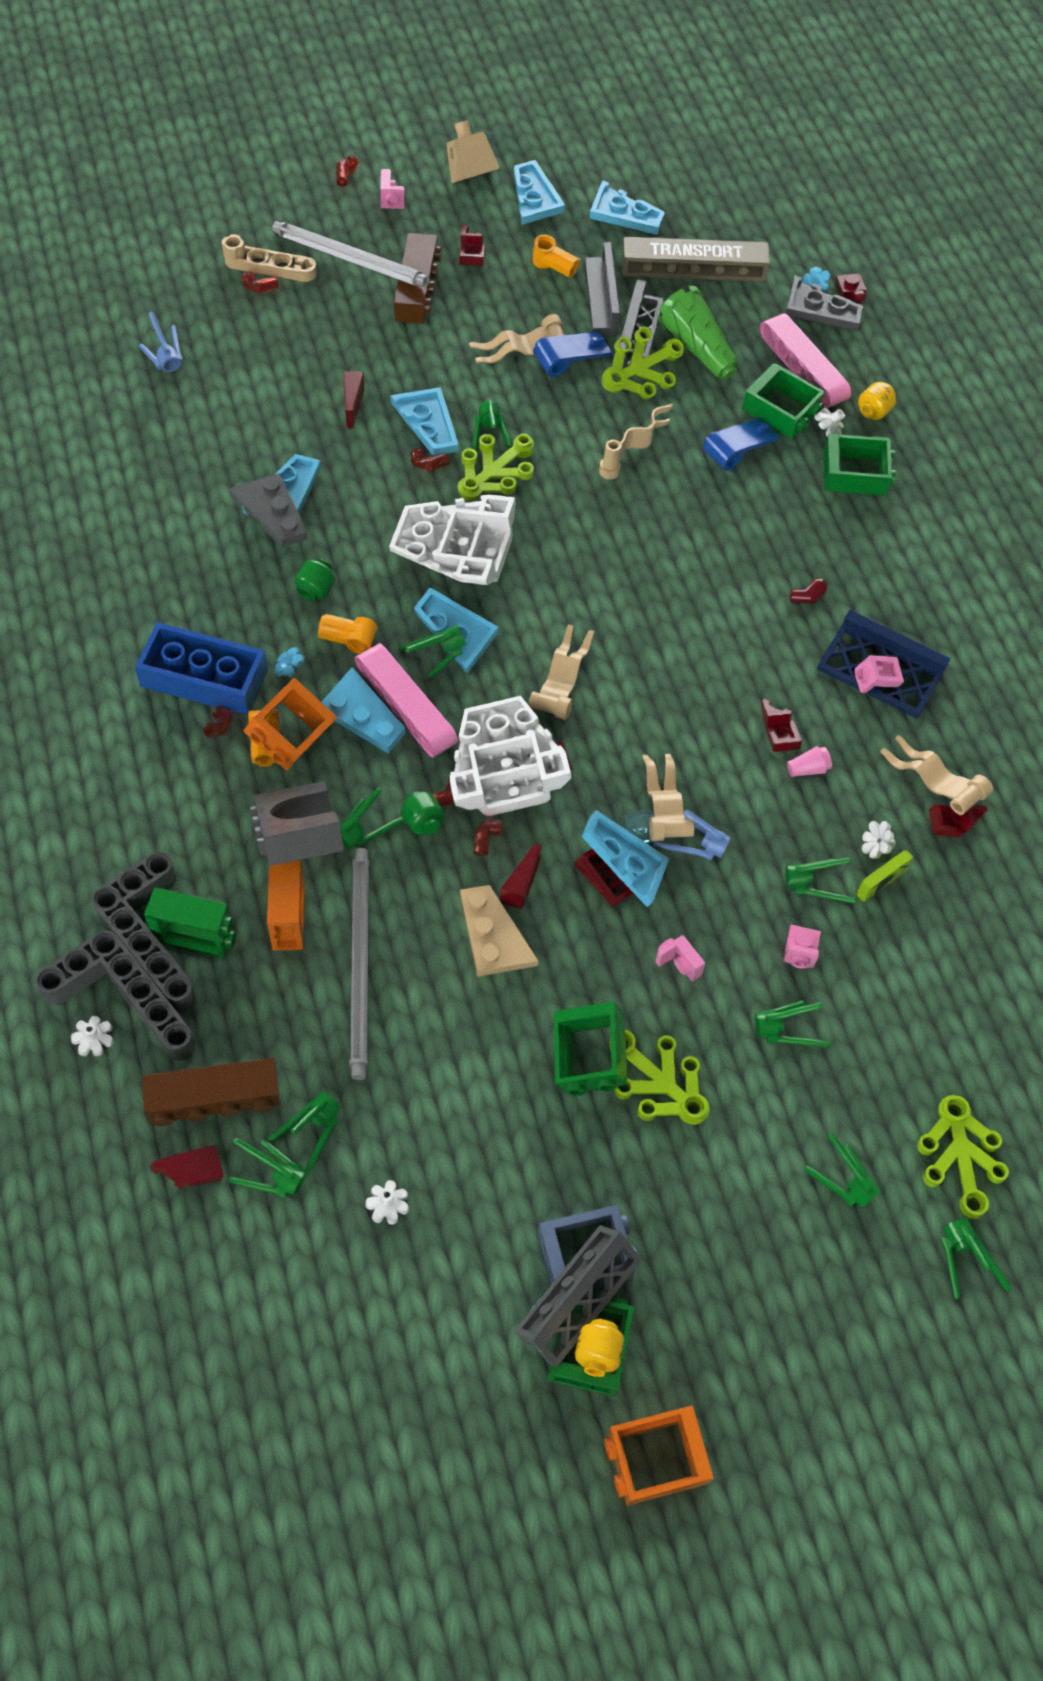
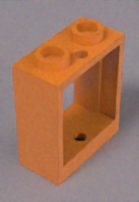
[243,678,337,771]
[267,860,305,950]
[604,1405,714,1506]

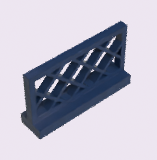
[817,609,951,719]

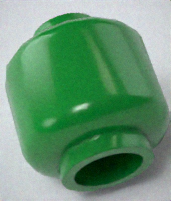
[295,558,335,601]
[401,792,445,835]

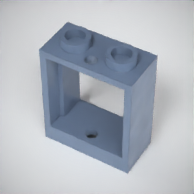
[538,1205,639,1288]

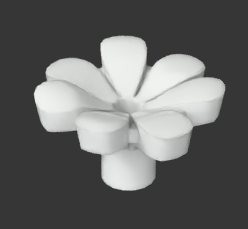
[814,408,845,436]
[862,821,896,859]
[71,1016,114,1056]
[365,1180,409,1224]

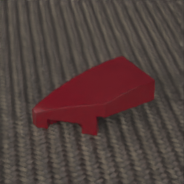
[459,225,485,266]
[761,699,802,752]
[929,804,988,837]
[150,1145,224,1190]

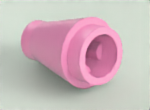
[787,746,832,778]

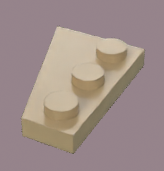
[460,885,538,977]

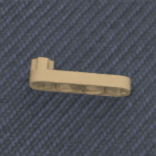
[222,234,317,282]

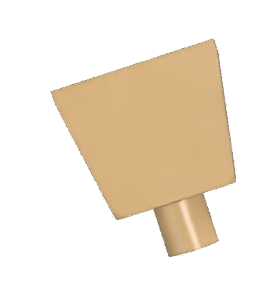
[447,120,500,183]

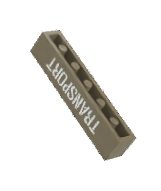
[622,237,770,282]

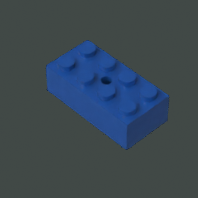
[135,622,268,715]

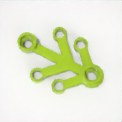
[602,326,684,400]
[458,434,534,502]
[609,1030,710,1125]
[917,1095,1009,1219]

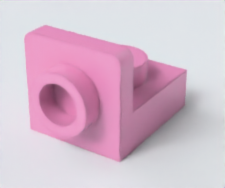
[381,169,405,209]
[855,655,904,693]
[783,925,821,969]
[656,935,705,982]

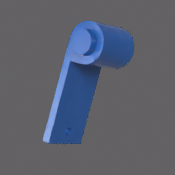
[533,332,613,377]
[703,418,781,471]

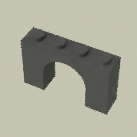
[250,781,344,866]

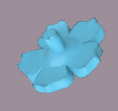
[802,267,831,293]
[275,647,305,678]

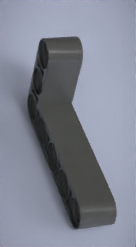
[92,852,196,1013]
[36,931,195,1061]

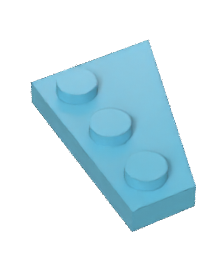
[390,387,458,456]
[322,667,405,754]

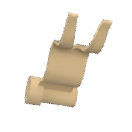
[469,314,565,364]
[599,403,673,479]
[528,624,595,721]
[880,735,993,815]
[642,754,694,841]

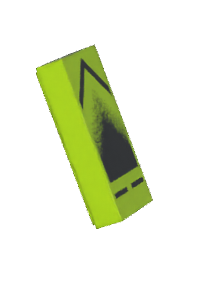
[857,850,913,903]

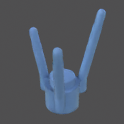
[139,312,184,372]
[653,810,731,861]

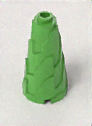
[657,286,738,379]

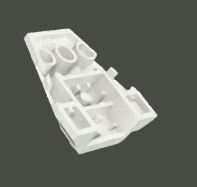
[389,495,516,585]
[450,696,572,816]

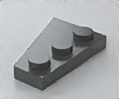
[786,275,863,331]
[228,473,308,547]

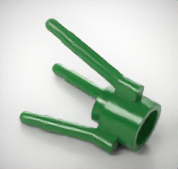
[470,400,512,458]
[398,625,467,679]
[340,788,405,850]
[785,858,856,904]
[754,1000,831,1047]
[268,1092,340,1178]
[805,1132,881,1208]
[229,1138,307,1199]
[941,1218,1012,1299]

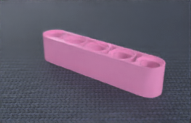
[760,313,851,408]
[355,643,458,758]

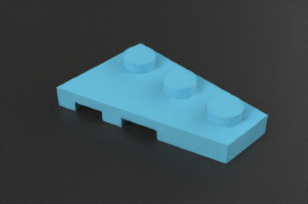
[514,160,565,225]
[589,181,665,235]
[242,454,321,516]
[414,588,499,674]
[581,810,669,907]

